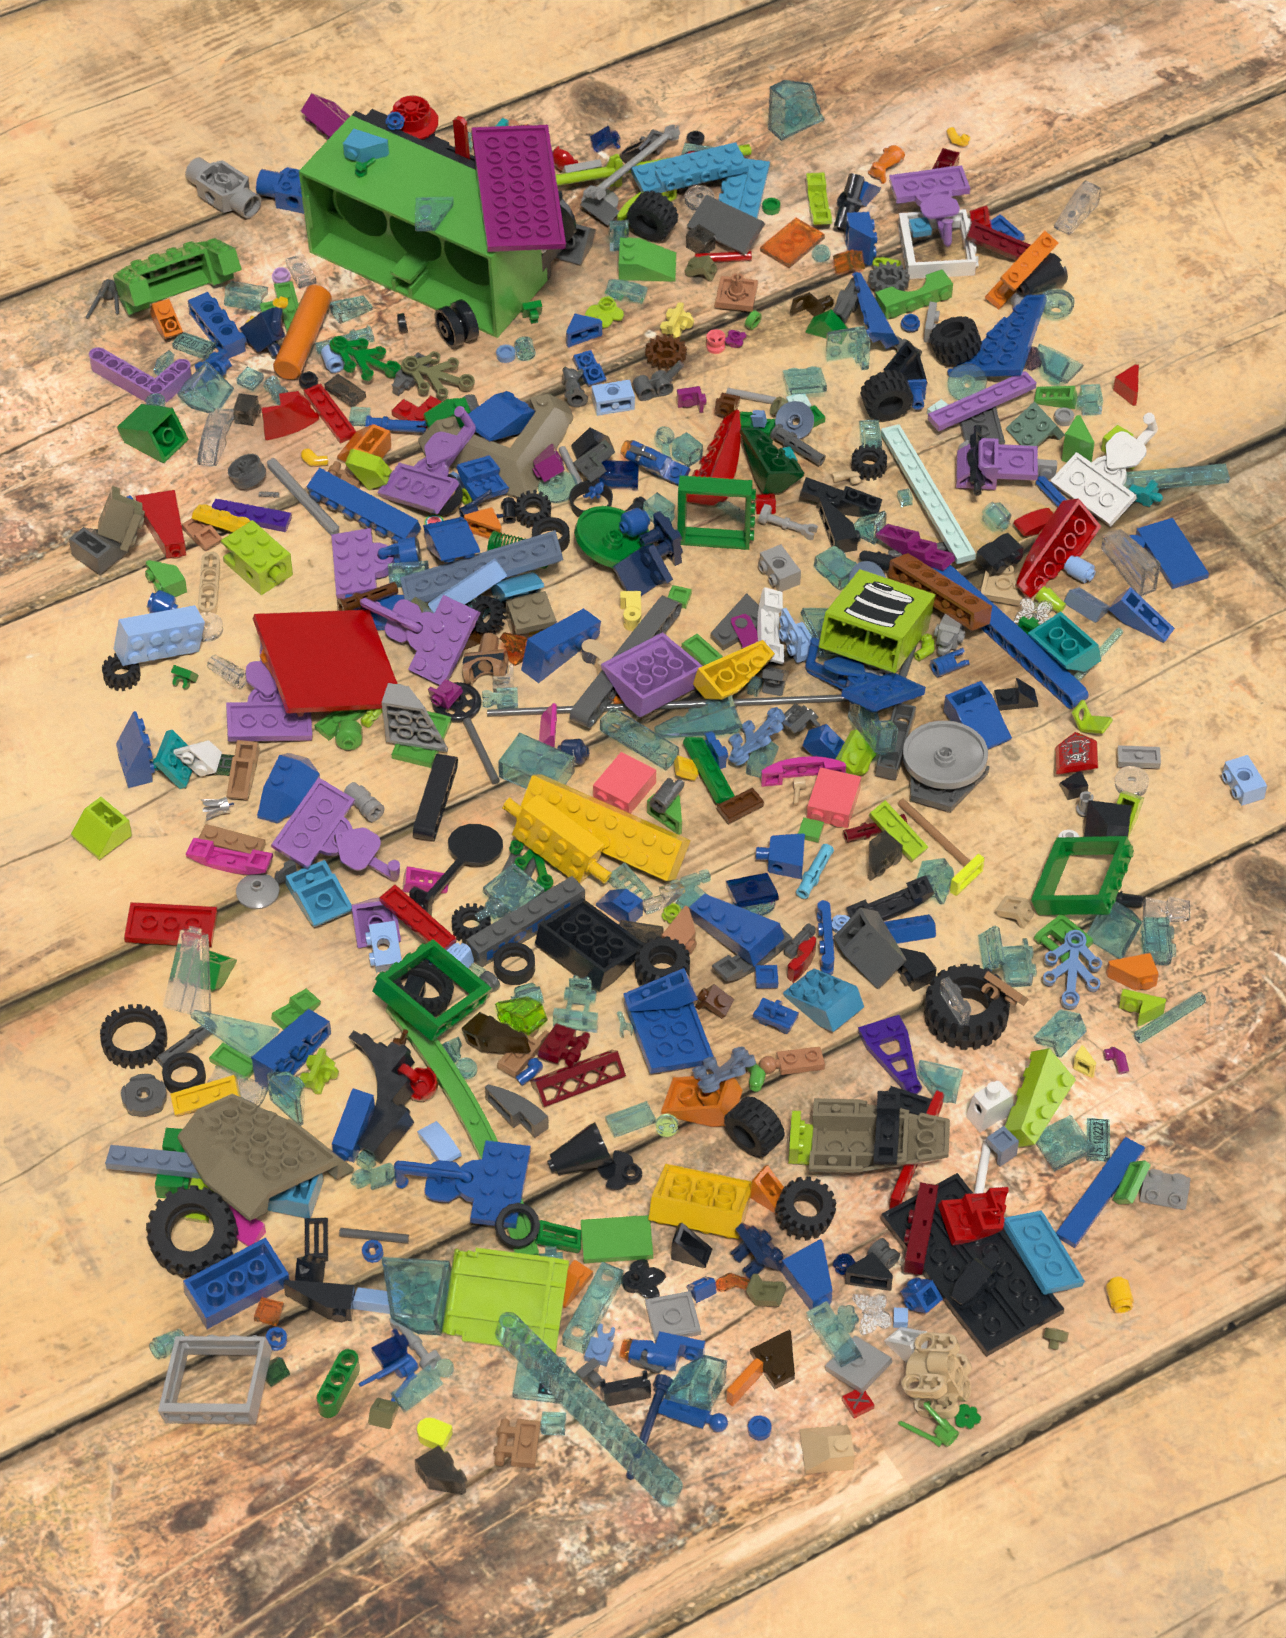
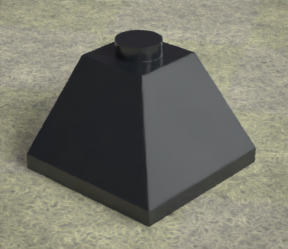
[1084,800,1132,837]

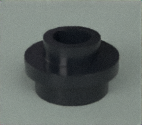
[686,130,705,147]
[299,371,318,389]

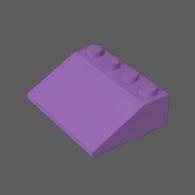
[601,632,702,717]

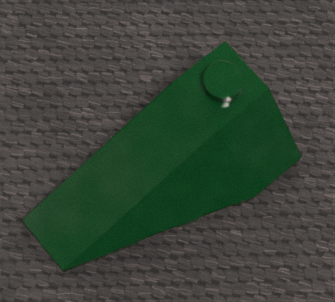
[740,428,805,494]

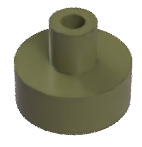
[770,396,788,416]
[1044,1327,1069,1350]

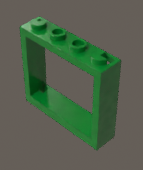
[677,475,756,550]
[1031,836,1134,915]
[372,939,492,1041]

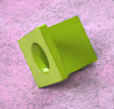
[1072,700,1113,734]

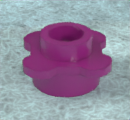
[725,330,746,348]

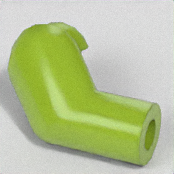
[872,257,901,267]
[914,634,935,661]

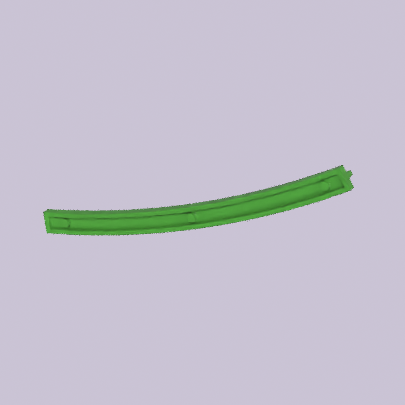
[386,1005,539,1256]

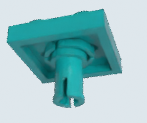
[153,729,192,789]

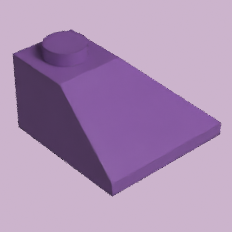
[351,897,401,948]

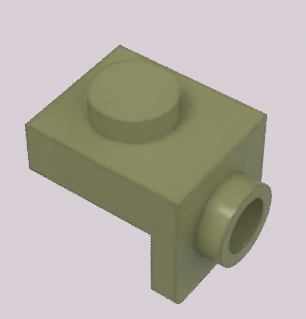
[684,255,718,281]
[746,1274,787,1307]

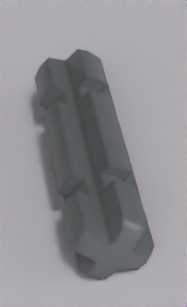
[784,923,816,959]

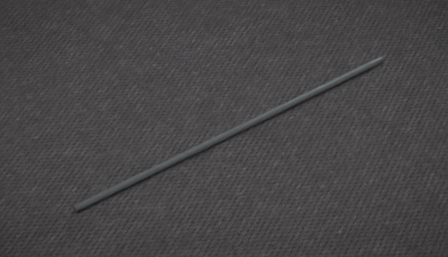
[487,694,849,717]

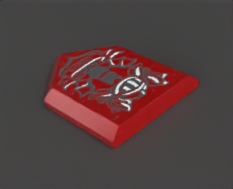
[1055,732,1098,775]

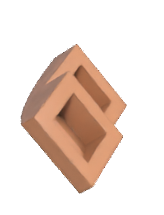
[182,518,222,550]

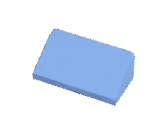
[353,1287,404,1315]

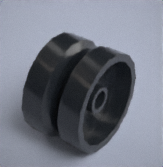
[434,299,479,348]

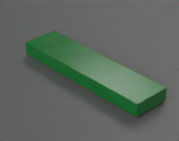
[683,737,735,803]

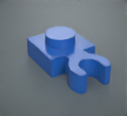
[704,731,729,769]

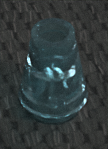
[149,1328,185,1359]

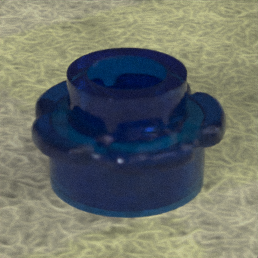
[833,1253,856,1275]

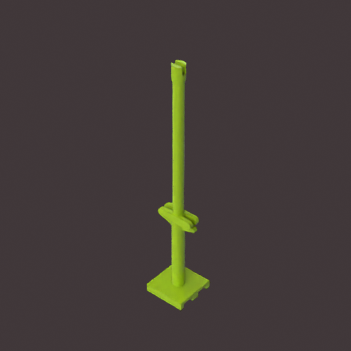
[556,144,752,187]

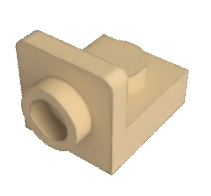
[996,895,1034,928]

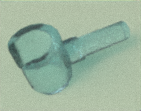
[617,1011,633,1038]

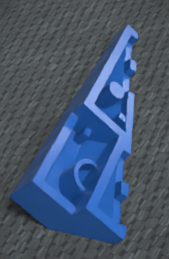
[852,272,900,349]

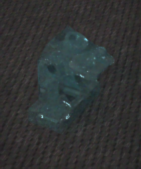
[553,975,598,1033]

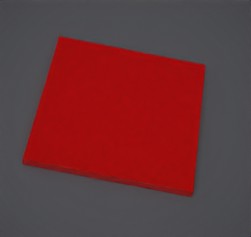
[252,610,398,713]

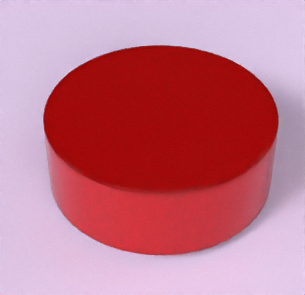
[397,1063,420,1084]

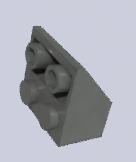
[69,527,129,574]

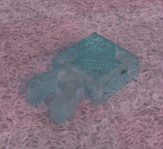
[482,687,518,709]

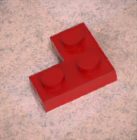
[391,396,442,429]

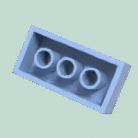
[113,605,205,666]

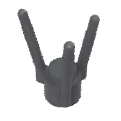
[85,279,119,319]

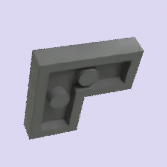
[573,440,616,483]

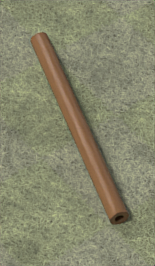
[898,798,971,867]

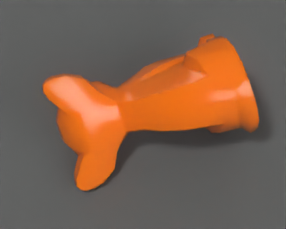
[868,145,905,184]

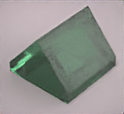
[265,1357,290,1387]

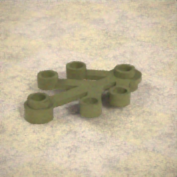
[401,351,475,401]

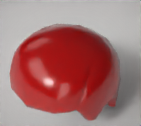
[552,146,578,171]
[410,1067,438,1101]

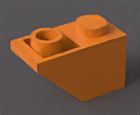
[150,299,183,339]

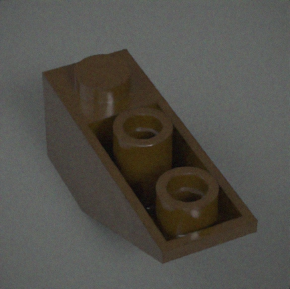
[461,1012,531,1053]

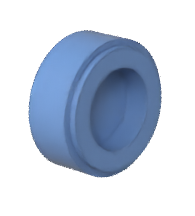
[496,345,516,363]

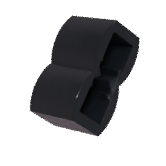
[976,533,1024,575]

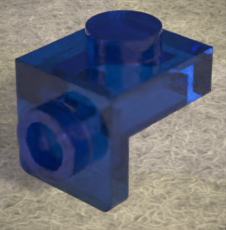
[590,126,621,153]

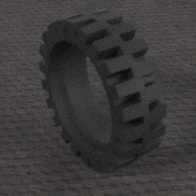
[393,960,454,1017]
[100,1004,168,1069]

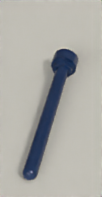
[626,1374,674,1480]

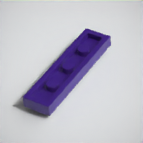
[212,498,292,532]

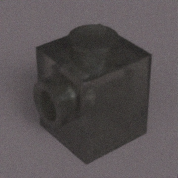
[686,224,716,254]
[233,393,262,426]

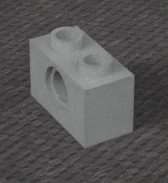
[758,544,801,592]

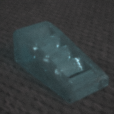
[330,296,373,324]
[859,420,882,451]
[608,862,653,902]

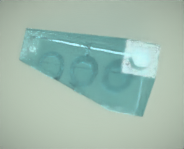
[654,695,743,738]

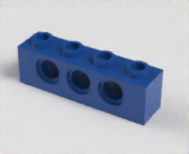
[187,292,247,359]

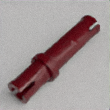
[843,814,908,843]

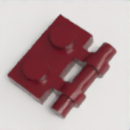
[538,1023,590,1066]

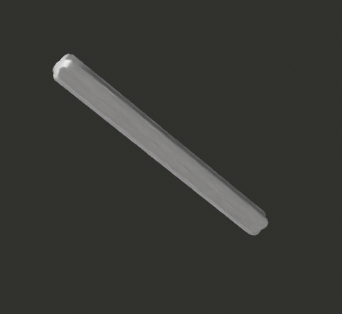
[267,458,340,535]

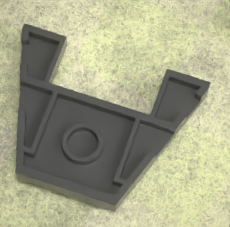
[910,766,990,812]

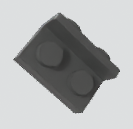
[782,704,820,733]

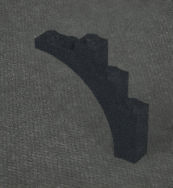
[348,1030,415,1164]

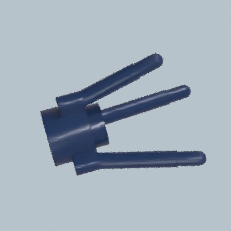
[459,490,504,518]

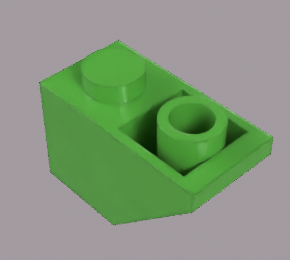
[145,560,187,597]

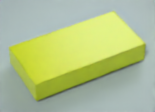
[950,854,984,896]

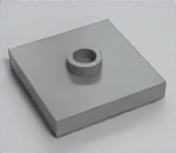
[825,1335,892,1394]

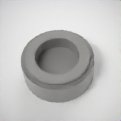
[1054,408,1074,426]

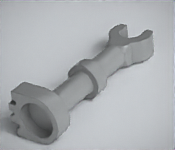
[758,504,818,540]
[389,1311,442,1372]

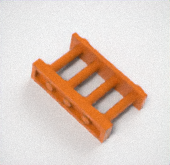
[985,231,1059,310]

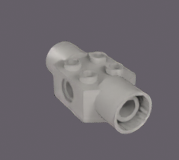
[185,157,261,218]

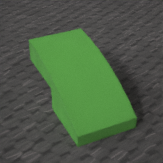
[271,988,321,1030]

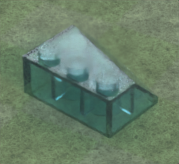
[768,80,825,141]
[381,1257,451,1336]

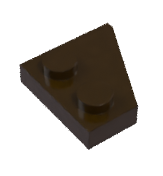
[750,1330,795,1390]

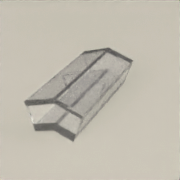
[207,1065,269,1107]

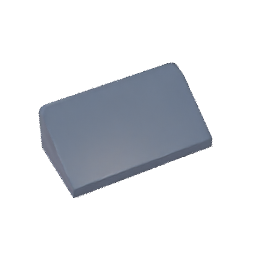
[1064,587,1110,623]

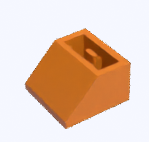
[337,424,391,462]

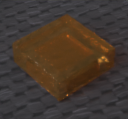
[254,1297,284,1326]

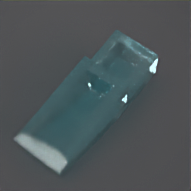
[806,1301,862,1367]

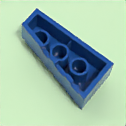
[521,608,601,683]
[689,893,784,966]
[252,1009,331,1095]

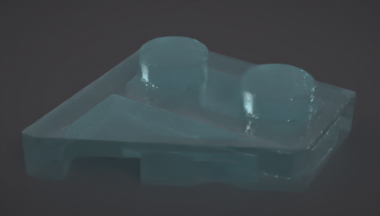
[415,197,454,231]

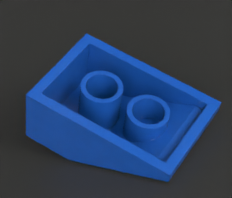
[468,391,535,441]

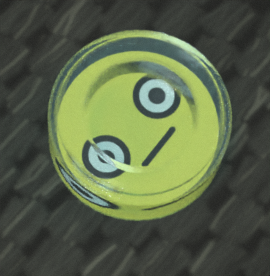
[655,1114,678,1137]

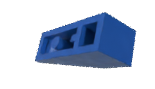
[1109,587,1175,643]
[623,968,698,1012]

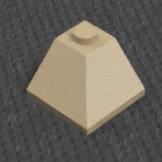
[800,1425,855,1474]

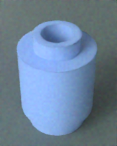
[321,344,344,373]
[1064,556,1096,583]

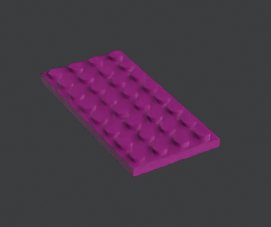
[471,125,566,252]

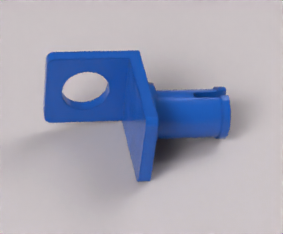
[908,379,927,410]

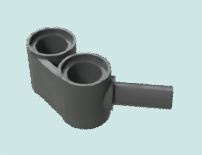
[632,361,684,401]

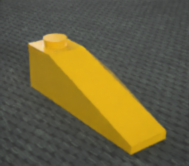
[693,640,775,700]

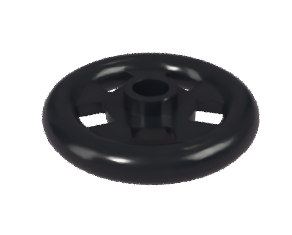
[432,682,482,723]

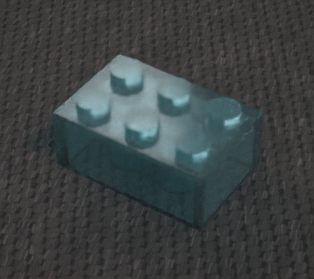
[498,732,575,789]

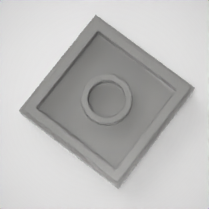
[645,1291,701,1343]

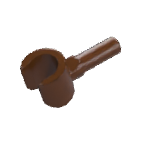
[393,1029,408,1046]

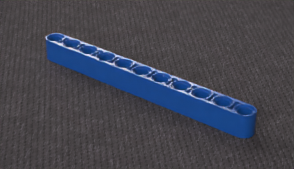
[931,565,1089,709]

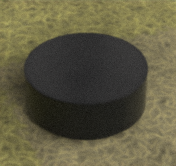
[397,313,408,333]

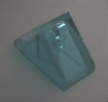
[854,511,887,545]

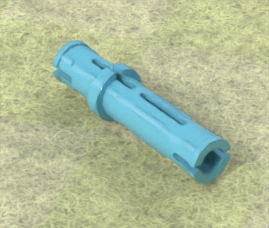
[796,844,834,899]

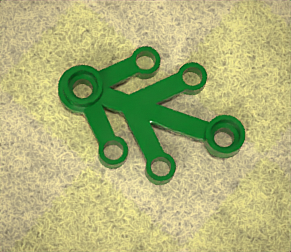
[329,336,401,381]
[509,840,560,893]

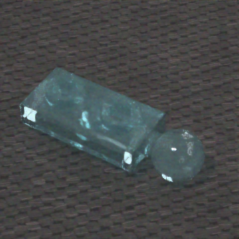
[390,1358,454,1413]

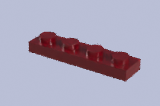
[965,221,1031,260]

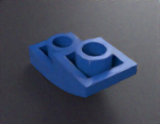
[573,350,607,387]

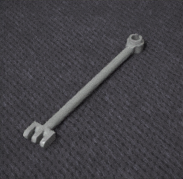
[583,124,680,200]

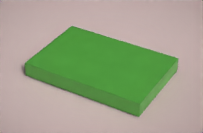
[391,711,452,768]
[581,1215,653,1264]

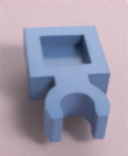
[584,1324,615,1367]

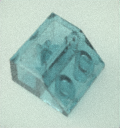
[665,1355,727,1411]

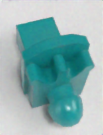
[1128,480,1163,507]

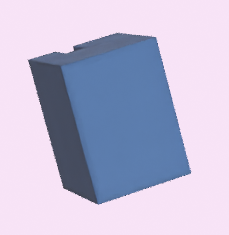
[751,410,767,427]

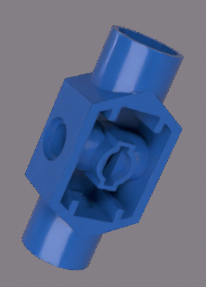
[256,167,304,214]

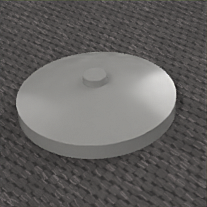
[903,721,988,789]

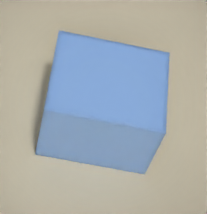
[893,1307,908,1328]

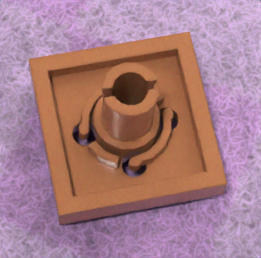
[715,273,758,312]

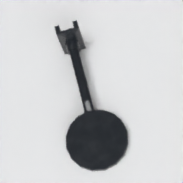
[409,824,503,916]

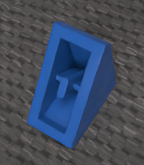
[566,313,602,348]

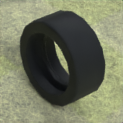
[532,517,570,552]
[494,942,535,985]
[162,1052,206,1093]
[495,1203,540,1249]

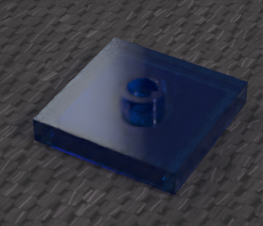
[726,873,779,908]

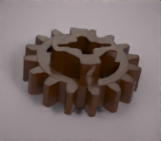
[645,334,687,370]

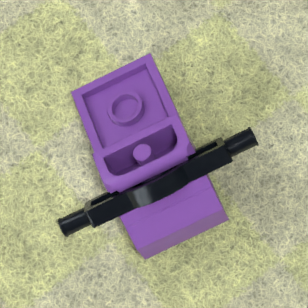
[956,425,1038,496]

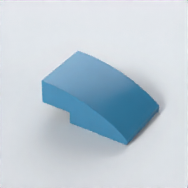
[490,572,545,603]
[285,860,352,927]

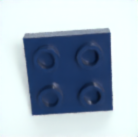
[638,511,683,566]
[731,1223,785,1279]

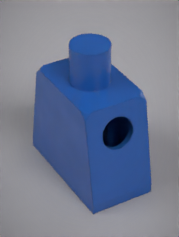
[756,833,805,879]

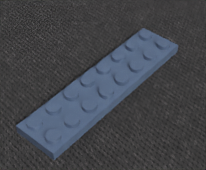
[400,531,564,602]

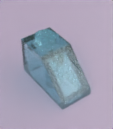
[609,220,629,251]
[917,1060,964,1104]

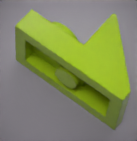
[1119,989,1166,1027]

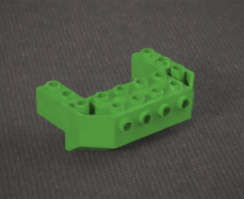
[113,238,242,315]

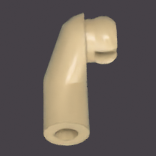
[831,470,861,485]

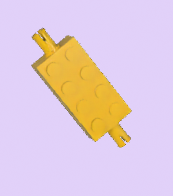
[502,794,612,884]

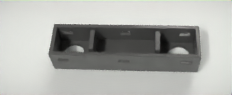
[876,703,916,780]

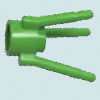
[898,1401,959,1447]

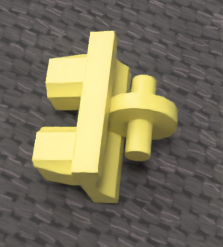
[660,302,694,338]

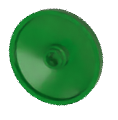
[574,506,653,568]

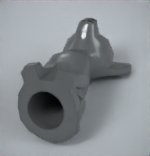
[562,367,588,407]

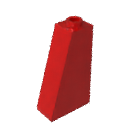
[135,490,187,559]

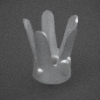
[201,797,234,821]

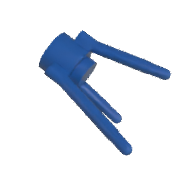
[358,1354,418,1402]

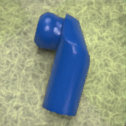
[516,1058,543,1086]

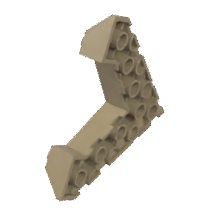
[418,394,574,498]

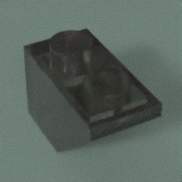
[868,830,903,881]
[415,1445,467,1495]

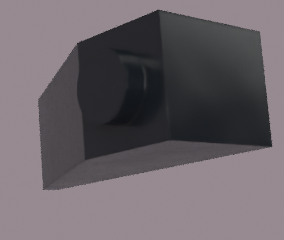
[818,497,860,554]
[283,1280,355,1322]

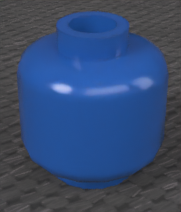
[619,508,650,537]
[146,590,179,613]

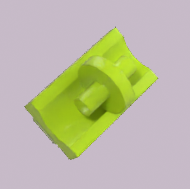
[299,1048,339,1094]

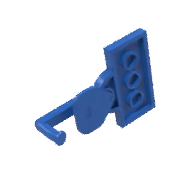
[805,638,926,712]
[394,1140,531,1228]

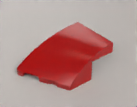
[261,391,320,441]
[938,1187,1009,1245]

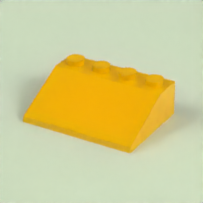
[648,1163,752,1239]

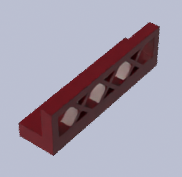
[530,1049,626,1107]

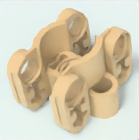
[902,1332,972,1419]

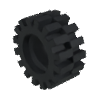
[851,444,887,481]
[515,490,551,529]
[471,596,507,634]
[102,653,141,691]
[452,903,491,944]

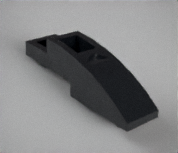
[799,477,883,517]

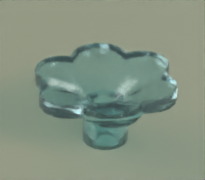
[835,1305,859,1333]

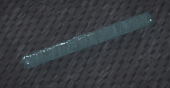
[1074,628,1123,681]

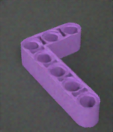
[89,347,192,406]

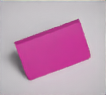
[538,703,557,749]
[228,1204,266,1247]

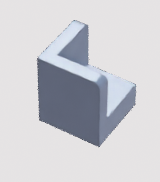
[986,1126,1019,1167]

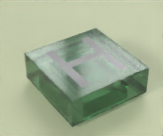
[212,754,234,776]

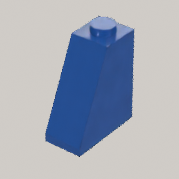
[332,1088,375,1163]
[781,1239,833,1313]

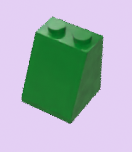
[116,404,189,463]

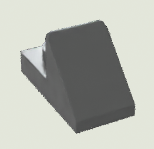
[762,667,789,696]

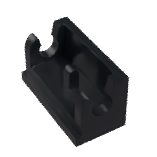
[599,1370,651,1407]

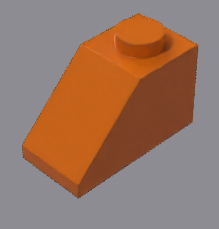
[1106,953,1159,991]

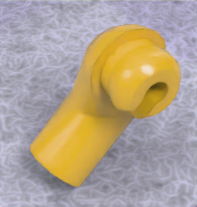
[947,127,970,147]
[301,448,328,466]

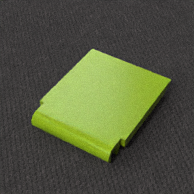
[442,1248,569,1354]

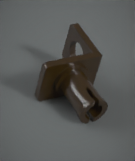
[790,292,834,317]

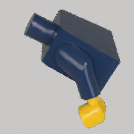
[240,296,288,357]

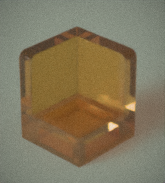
[833,250,865,273]

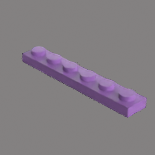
[928,371,1036,431]

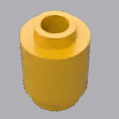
[1106,1277,1134,1313]

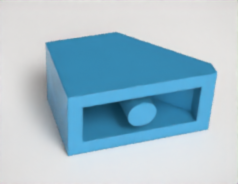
[343,129,389,163]

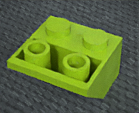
[71,797,132,860]

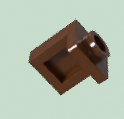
[715,392,741,416]
[695,984,735,1019]

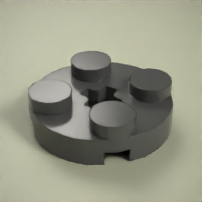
[121,1074,167,1116]

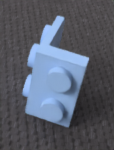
[778,608,820,663]

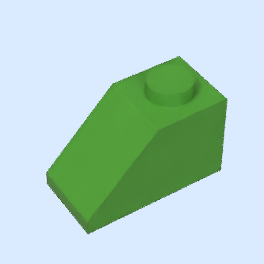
[647,792,682,835]

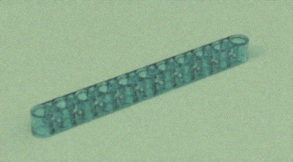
[495,1312,683,1507]

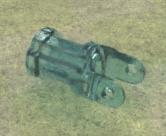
[263,376,288,405]

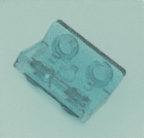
[917,858,954,904]
[999,938,1037,987]
[1034,1009,1087,1058]

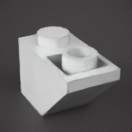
[174,740,222,777]

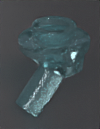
[475,897,505,922]

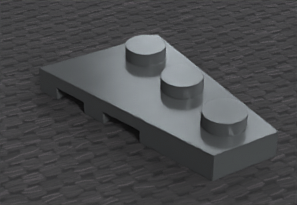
[710,593,759,651]

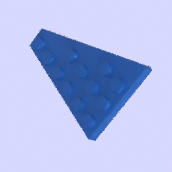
[948,294,1047,378]

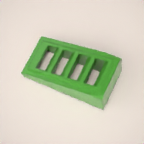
[1034,386,1077,409]

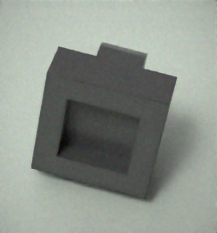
[574,1358,602,1390]

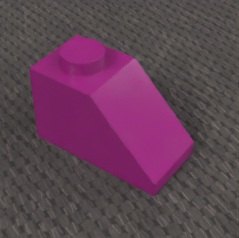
[532,443,565,482]

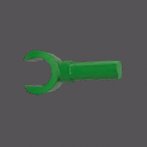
[355,157,376,177]

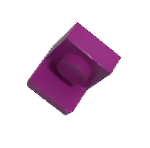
[677,386,707,413]
[428,679,463,709]

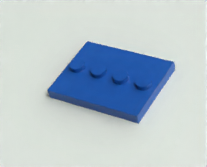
[624,1001,714,1074]

